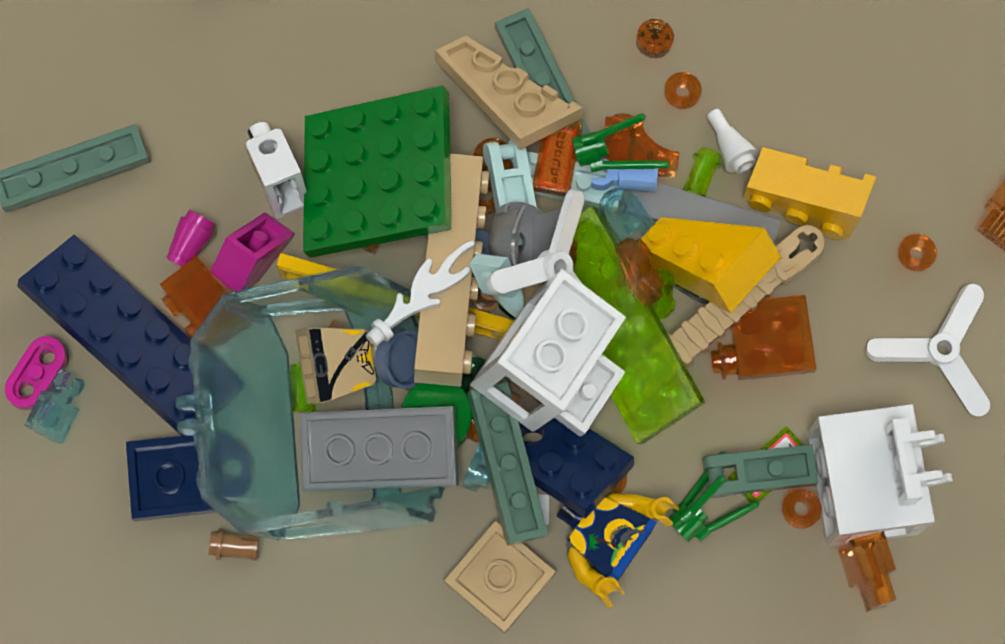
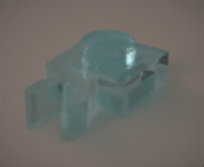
[24,370,85,444]

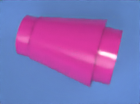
[166,210,216,269]

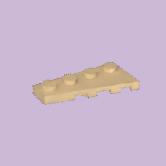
[435,35,583,150]

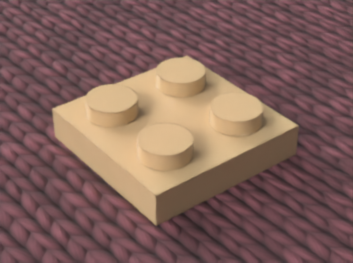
[444,521,556,634]

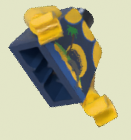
[556,493,679,608]

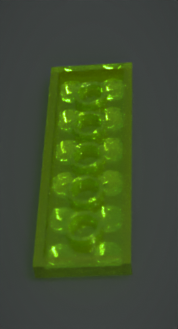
[569,206,706,444]

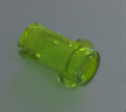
[683,147,722,197]
[645,270,676,319]
[287,363,316,413]

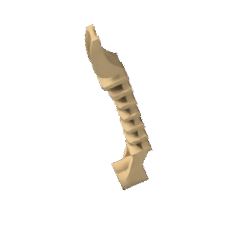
[611,225,825,417]

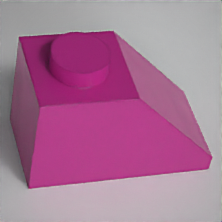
[210,212,295,294]

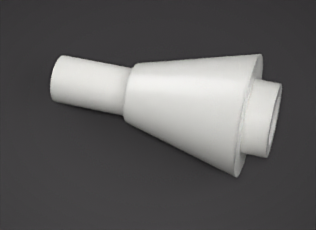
[707,109,759,174]

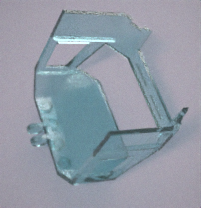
[176,265,445,541]

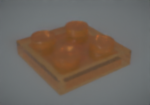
[731,295,817,380]

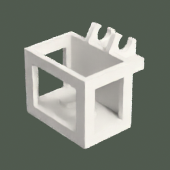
[470,269,626,437]
[807,404,953,547]

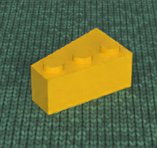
[742,147,877,240]
[636,217,781,313]

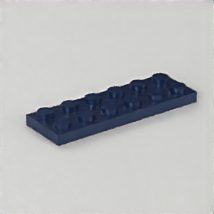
[17,235,240,439]

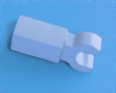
[591,158,658,192]

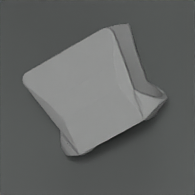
[488,202,561,269]

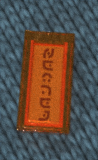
[533,121,583,197]

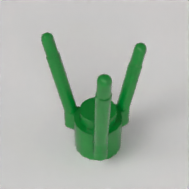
[572,113,670,173]
[669,451,760,542]

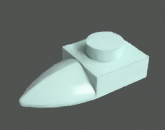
[469,254,524,318]

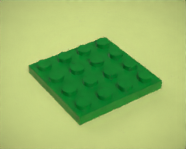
[303,85,451,258]

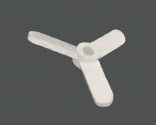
[487,189,584,295]
[865,284,991,417]

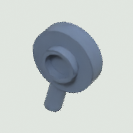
[375,329,418,389]

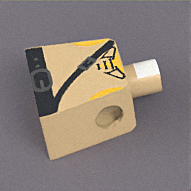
[295,328,377,404]

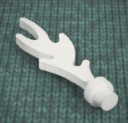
[366,241,475,347]

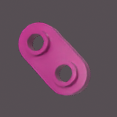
[5,336,68,411]

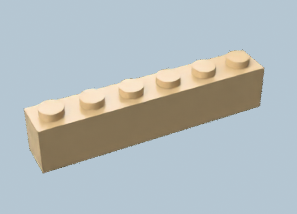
[414,153,489,387]

